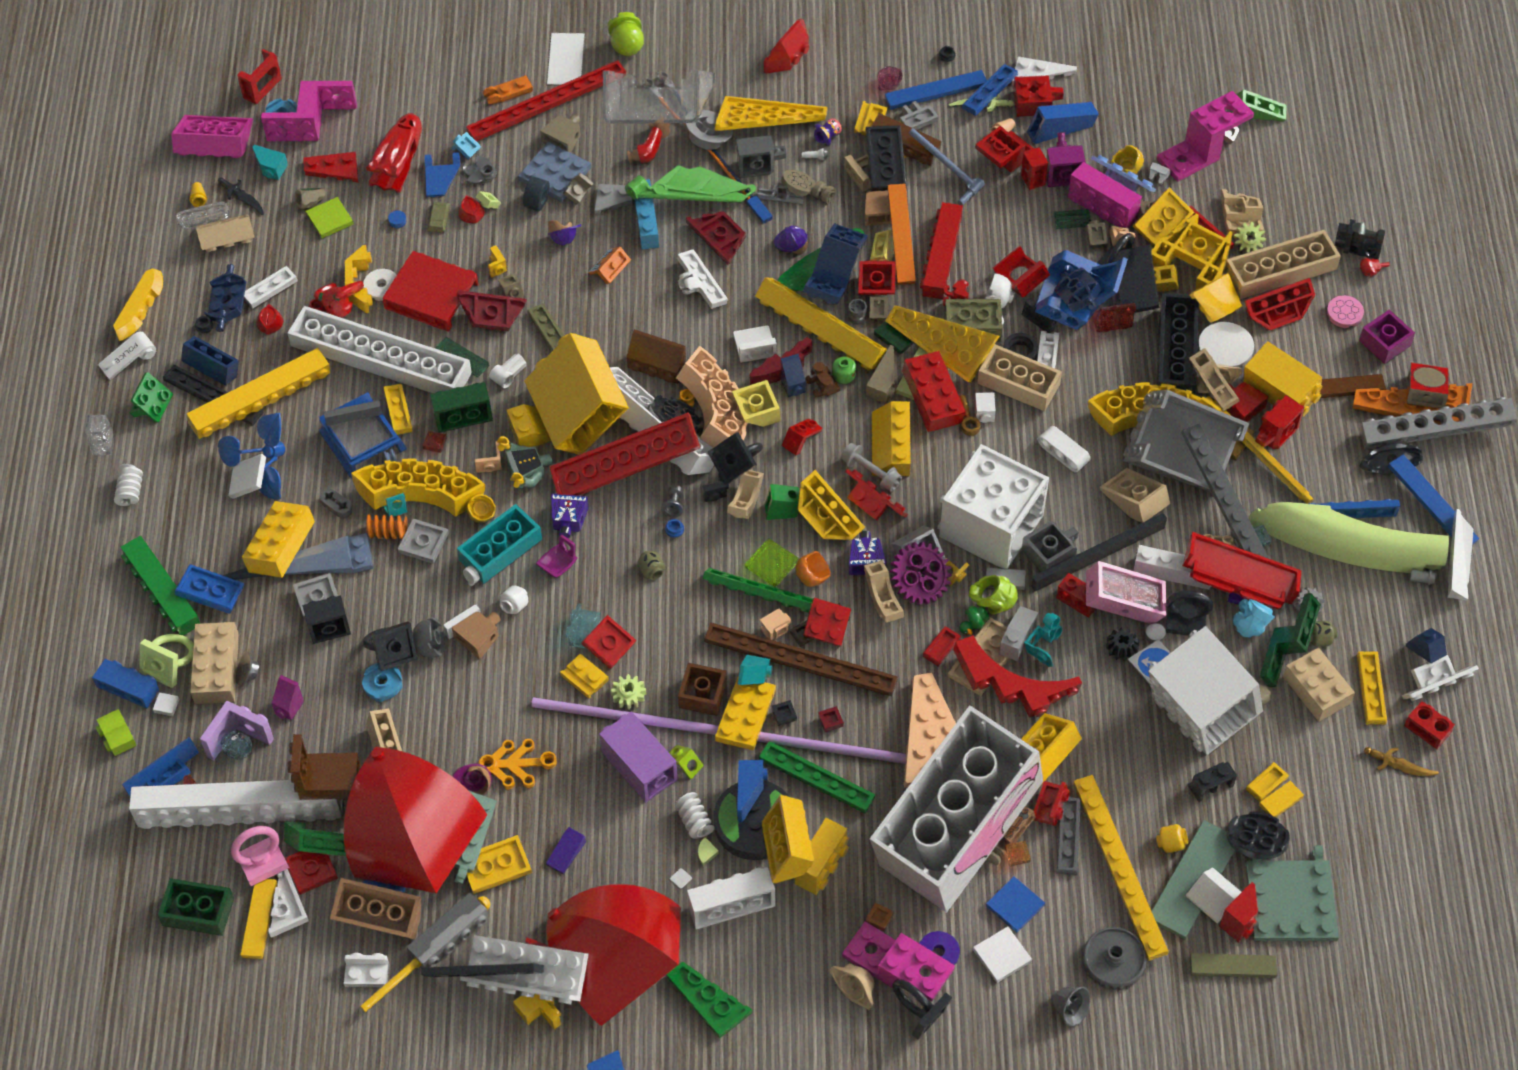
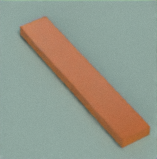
[888,184,916,285]

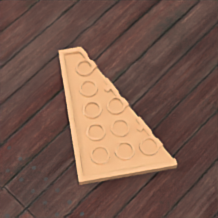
[903,673,956,788]

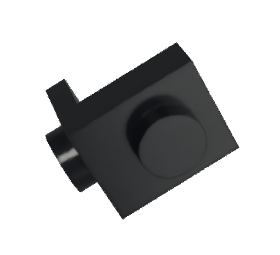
[702,473,729,502]

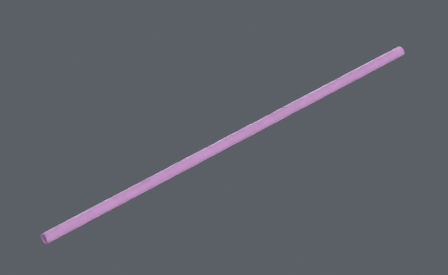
[532,697,906,764]

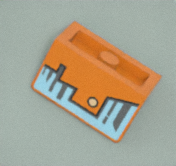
[588,246,631,284]

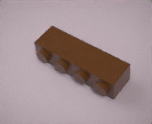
[872,113,942,166]

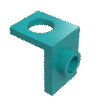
[382,493,407,518]

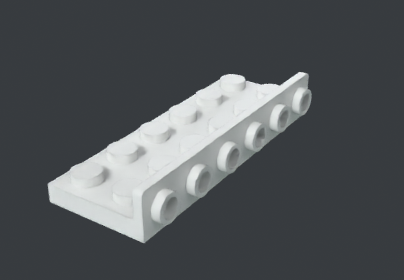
[460,935,589,1004]

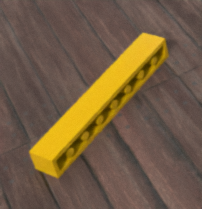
[755,277,887,370]
[186,348,330,439]

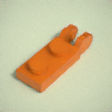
[483,75,533,105]

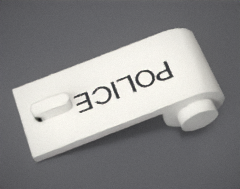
[98,332,156,380]

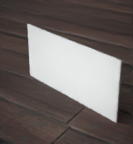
[547,33,584,85]

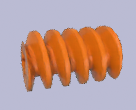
[366,514,408,540]

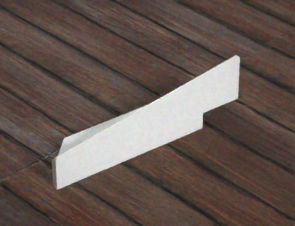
[1447,509,1473,600]

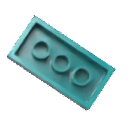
[457,504,542,584]

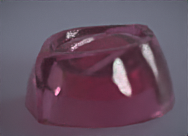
[877,66,903,90]

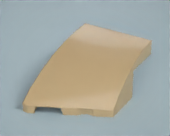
[1221,189,1264,236]

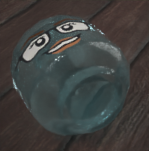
[221,730,252,760]

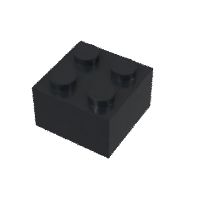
[302,595,351,644]

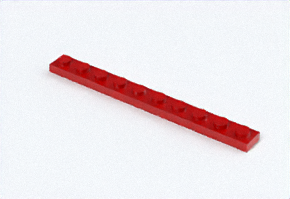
[466,60,626,141]

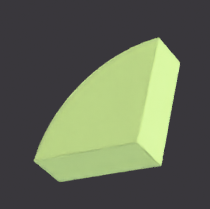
[698,837,719,866]

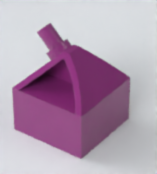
[1046,132,1086,187]

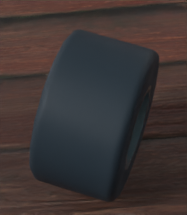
[523,176,550,211]

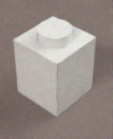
[974,393,996,423]

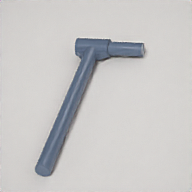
[909,128,985,205]

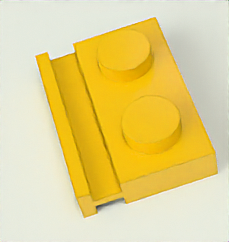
[854,101,887,136]
[560,654,609,699]

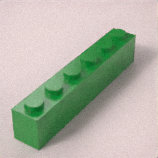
[120,535,200,636]

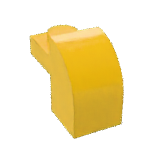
[513,994,561,1030]

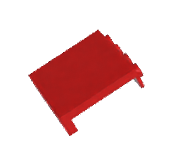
[382,251,478,332]

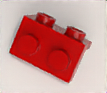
[1034,781,1070,826]

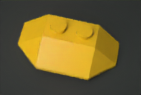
[798,470,865,540]

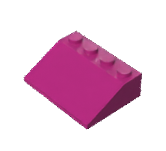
[171,115,253,158]

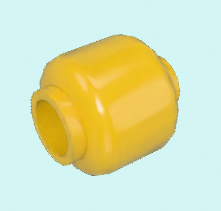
[1156,824,1188,853]

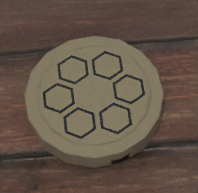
[781,170,815,196]

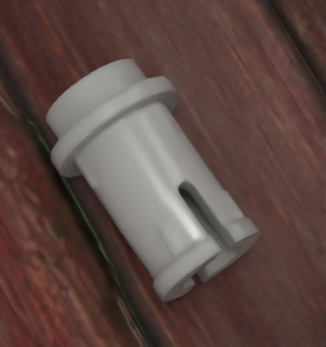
[1410,569,1436,585]

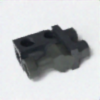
[1334,219,1385,260]

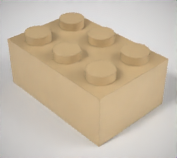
[1283,648,1355,722]

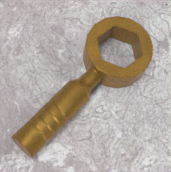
[959,394,980,436]

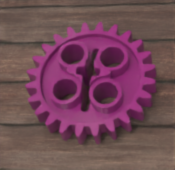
[889,542,952,605]

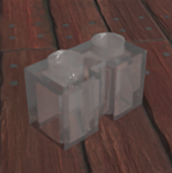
[85,415,114,456]

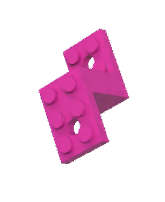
[261,81,357,141]
[1156,91,1254,182]

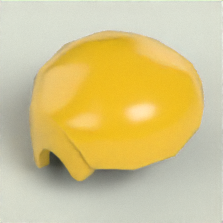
[467,494,496,523]

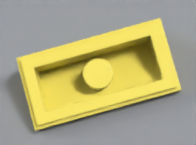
[869,230,894,261]

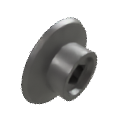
[237,651,259,686]

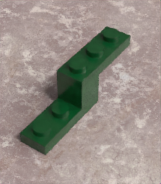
[1260,593,1321,687]

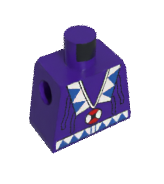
[551,494,589,538]
[849,531,886,575]

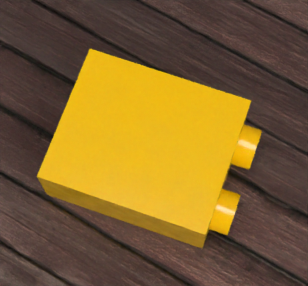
[524,333,629,455]

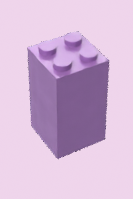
[599,711,678,803]

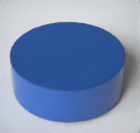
[388,210,407,228]

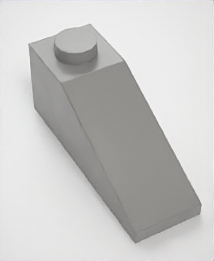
[999,606,1038,661]

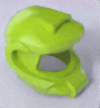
[968,575,1018,615]

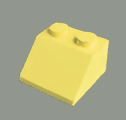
[732,380,781,427]

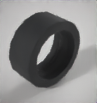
[1003,333,1038,361]

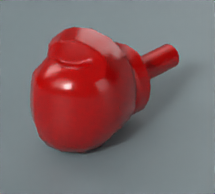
[1359,258,1390,276]

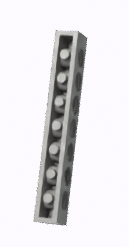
[1360,397,1517,450]

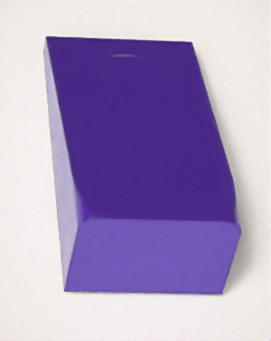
[546,827,586,874]

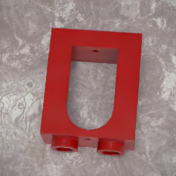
[237,49,282,105]
[992,245,1050,298]

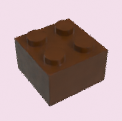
[678,663,727,716]

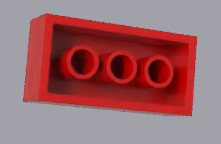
[902,351,966,432]

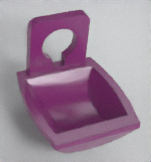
[536,535,578,578]

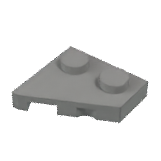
[595,184,633,215]

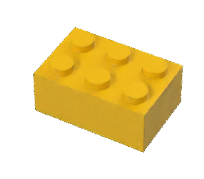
[795,818,849,895]

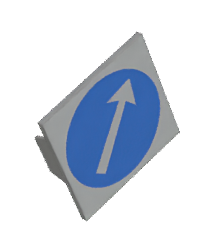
[1128,639,1171,686]

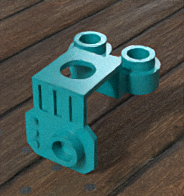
[1024,613,1063,667]

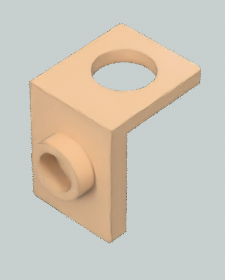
[475,441,502,473]

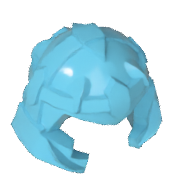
[1233,599,1275,638]

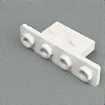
[1402,655,1478,701]

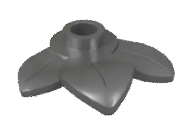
[463,156,497,184]

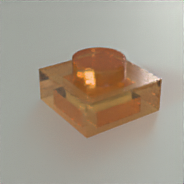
[1005,841,1031,867]

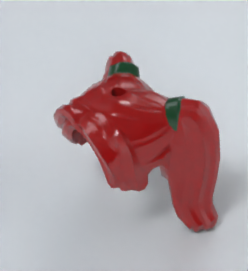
[314,280,364,318]

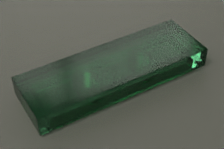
[435,337,489,378]

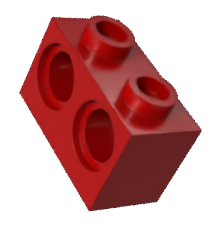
[1021,147,1048,190]
[1056,573,1096,618]
[1404,701,1455,750]

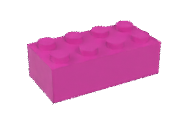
[1068,162,1142,229]

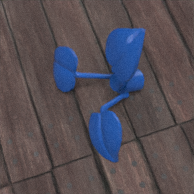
[218,413,285,499]

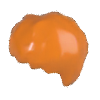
[795,551,831,587]

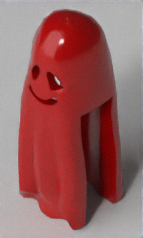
[366,113,422,193]

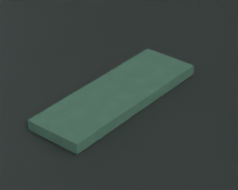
[1152,820,1235,940]

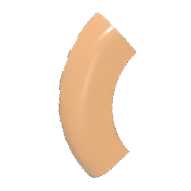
[676,346,748,448]

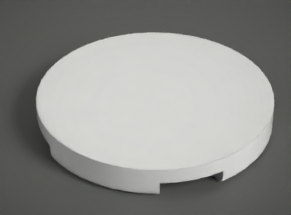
[1198,322,1254,367]

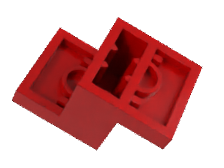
[975,126,1034,173]

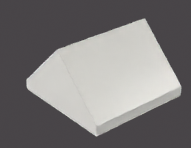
[1186,868,1241,924]

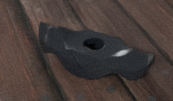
[1359,444,1423,474]

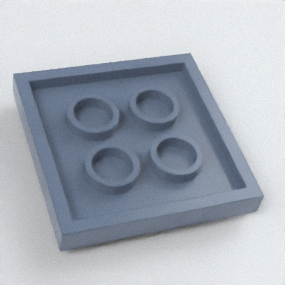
[518,142,592,202]

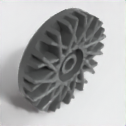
[1083,927,1147,990]

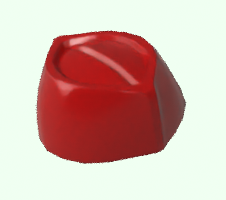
[458,196,485,224]
[256,304,284,335]

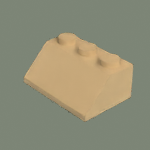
[196,214,255,252]

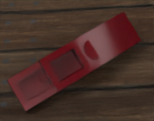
[749,337,812,385]

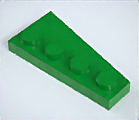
[666,961,753,1039]

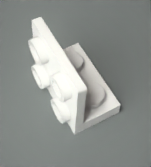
[733,326,776,363]

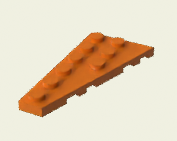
[1352,383,1473,425]

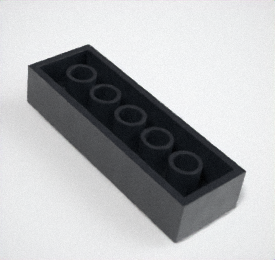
[1157,293,1199,394]

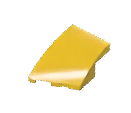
[1190,273,1242,323]

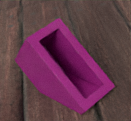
[271,675,304,721]

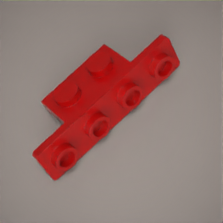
[845,469,908,521]

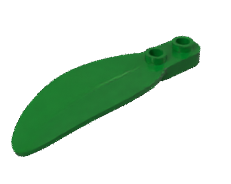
[778,228,865,291]

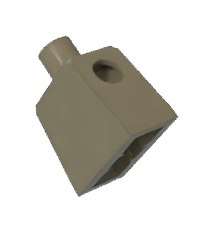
[540,114,581,153]

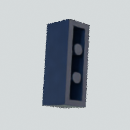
[181,336,239,386]

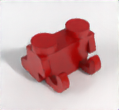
[943,279,969,306]

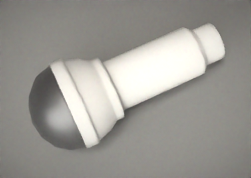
[802,148,829,160]

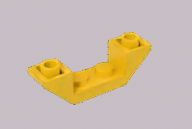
[345,245,373,313]

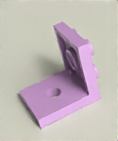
[200,701,274,761]

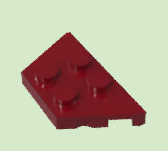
[686,211,746,265]
[457,290,527,332]

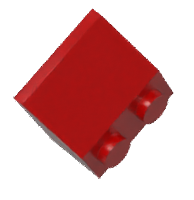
[858,261,895,295]
[1219,882,1258,943]

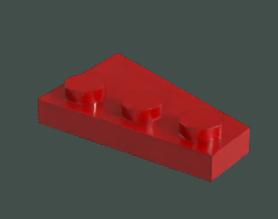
[303,152,359,183]

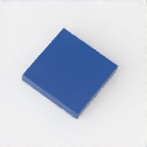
[986,876,1045,933]

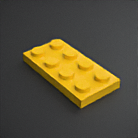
[715,676,776,751]

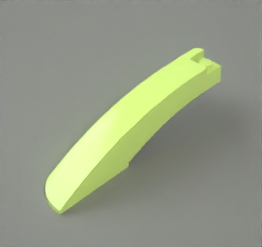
[1248,502,1449,573]

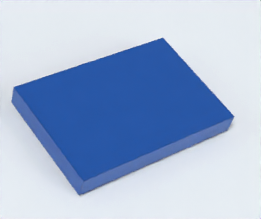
[175,564,244,614]

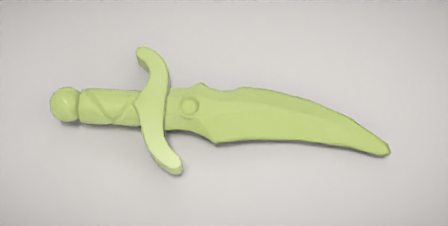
[949,94,1014,112]

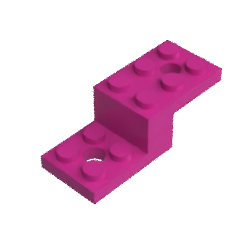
[842,921,955,1002]

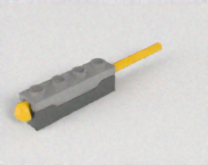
[360,893,490,1012]

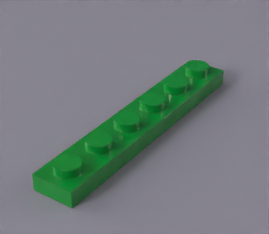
[703,568,813,613]
[759,741,875,814]

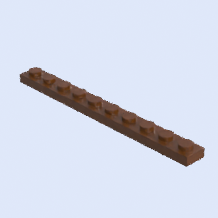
[704,622,898,697]

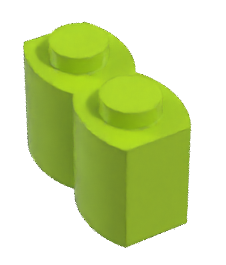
[96,709,137,756]

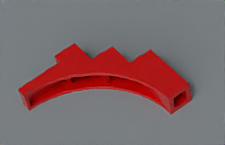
[953,635,1082,718]

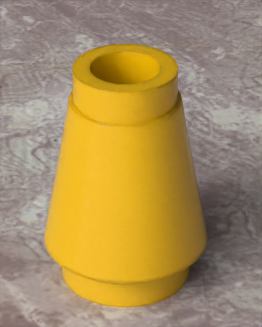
[189,182,207,208]

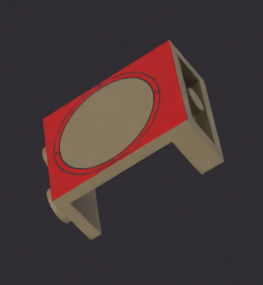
[1407,362,1448,408]

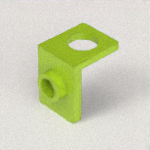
[669,745,704,779]

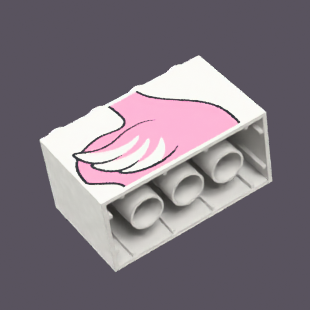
[870,705,1043,913]

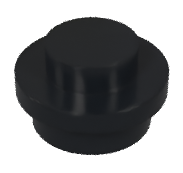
[939,46,956,62]
[195,316,214,333]

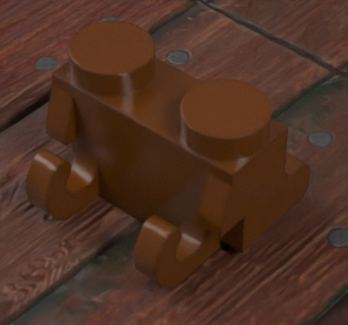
[805,362,840,398]

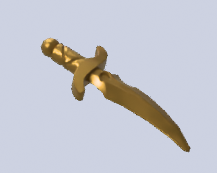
[1364,747,1439,776]

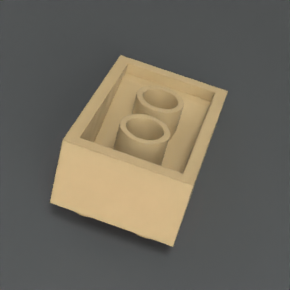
[1100,468,1170,523]

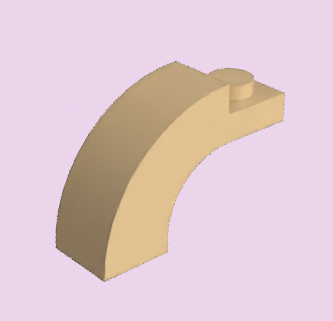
[1189,348,1239,411]
[727,470,764,519]
[864,561,904,623]

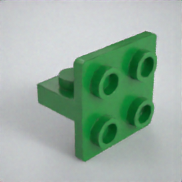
[129,372,173,423]

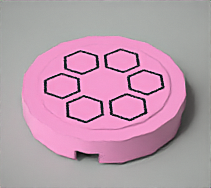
[1326,296,1364,328]

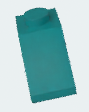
[252,145,288,180]
[738,655,772,685]

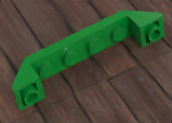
[284,821,346,856]

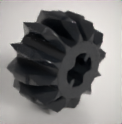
[1106,627,1140,662]

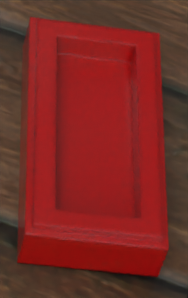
[922,626,961,667]

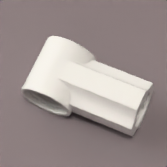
[489,354,527,389]

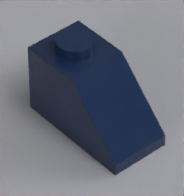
[781,354,806,397]
[1406,628,1447,663]

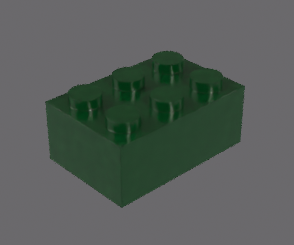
[430,382,493,433]
[158,878,234,936]

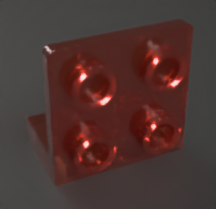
[1092,303,1136,333]

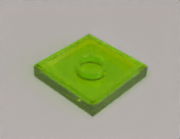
[745,538,799,587]

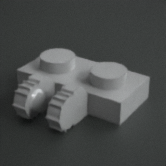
[900,101,939,130]

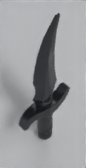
[218,177,264,215]

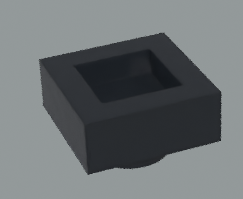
[772,700,797,726]

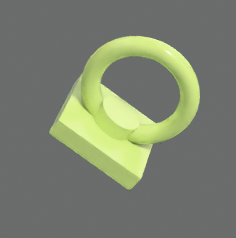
[139,634,194,688]

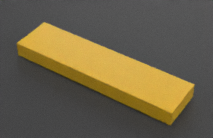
[1357,652,1387,725]
[241,879,277,959]

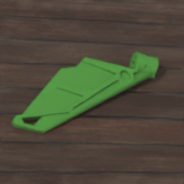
[625,165,757,203]

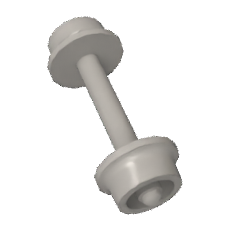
[841,443,902,492]

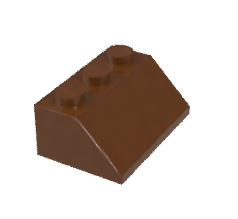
[627,329,686,384]

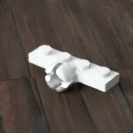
[677,249,728,309]

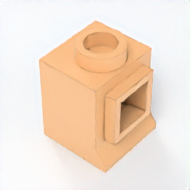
[760,608,791,640]

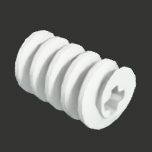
[114,464,143,506]
[675,792,715,839]

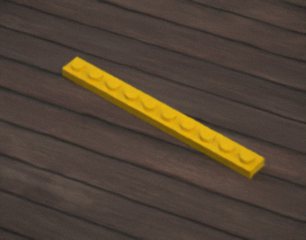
[1074,775,1169,961]

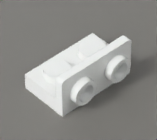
[344,953,389,987]

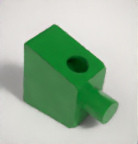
[764,484,800,520]

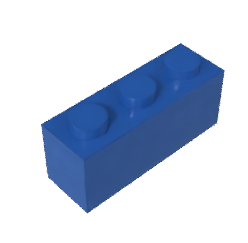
[92,659,159,709]

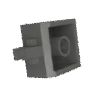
[736,135,786,178]
[1021,521,1079,572]

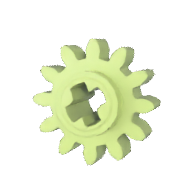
[1233,222,1266,253]
[611,674,646,710]

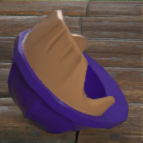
[547,220,582,245]
[774,225,808,255]

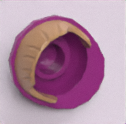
[452,763,492,795]

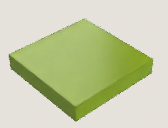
[306,197,354,238]

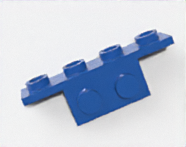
[122,737,199,797]

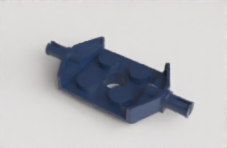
[204,264,247,332]
[1054,268,1102,312]

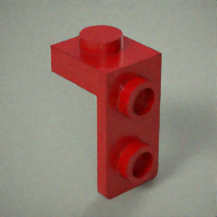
[781,419,823,455]

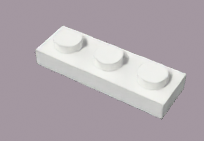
[244,266,297,309]

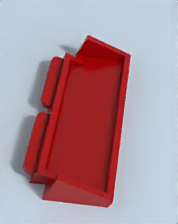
[1182,532,1302,610]

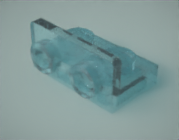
[566,603,601,649]

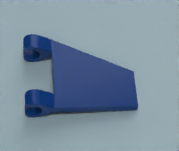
[424,152,461,197]

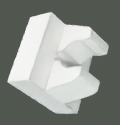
[1149,162,1171,184]

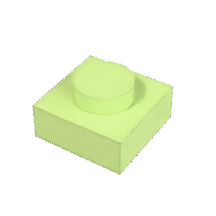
[476,191,501,209]

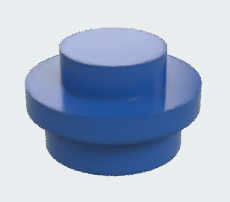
[665,519,684,538]

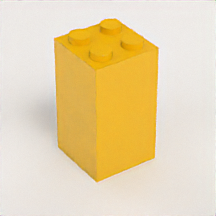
[1243,341,1322,417]

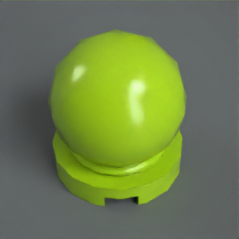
[607,12,644,57]

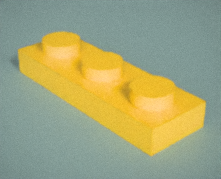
[384,384,412,435]

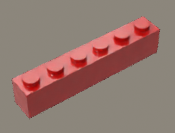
[920,202,963,299]

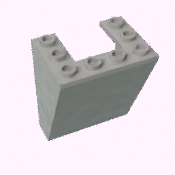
[1123,390,1249,493]

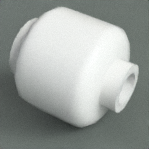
[499,586,528,614]

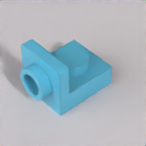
[451,132,481,160]

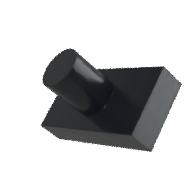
[1021,298,1056,333]

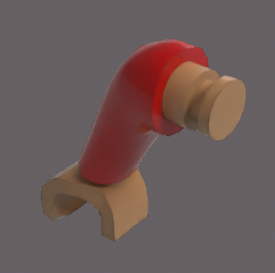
[627,113,670,164]

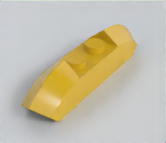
[113,268,163,341]

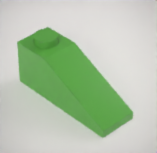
[1231,89,1286,121]

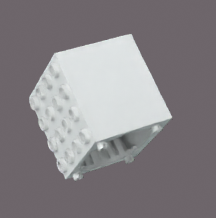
[937,444,1049,569]
[1148,626,1263,756]

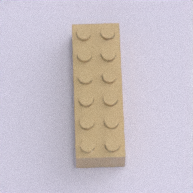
[1224,230,1341,299]

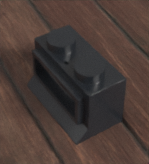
[1187,762,1237,802]

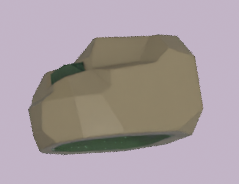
[295,188,325,208]

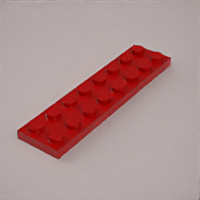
[550,413,700,496]

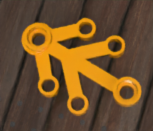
[478,739,557,790]

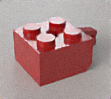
[1013,75,1064,117]
[1255,395,1305,449]

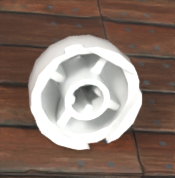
[985,273,1015,309]

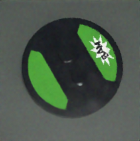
[714,780,789,860]

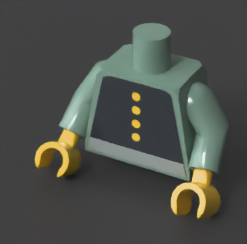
[497,436,553,490]

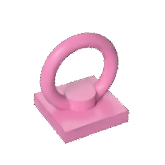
[231,826,289,886]

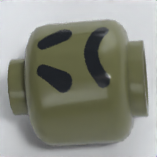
[637,551,666,580]
[1310,620,1337,647]

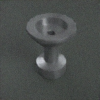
[661,485,684,517]

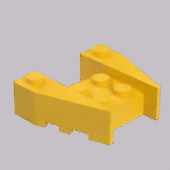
[1152,214,1232,289]

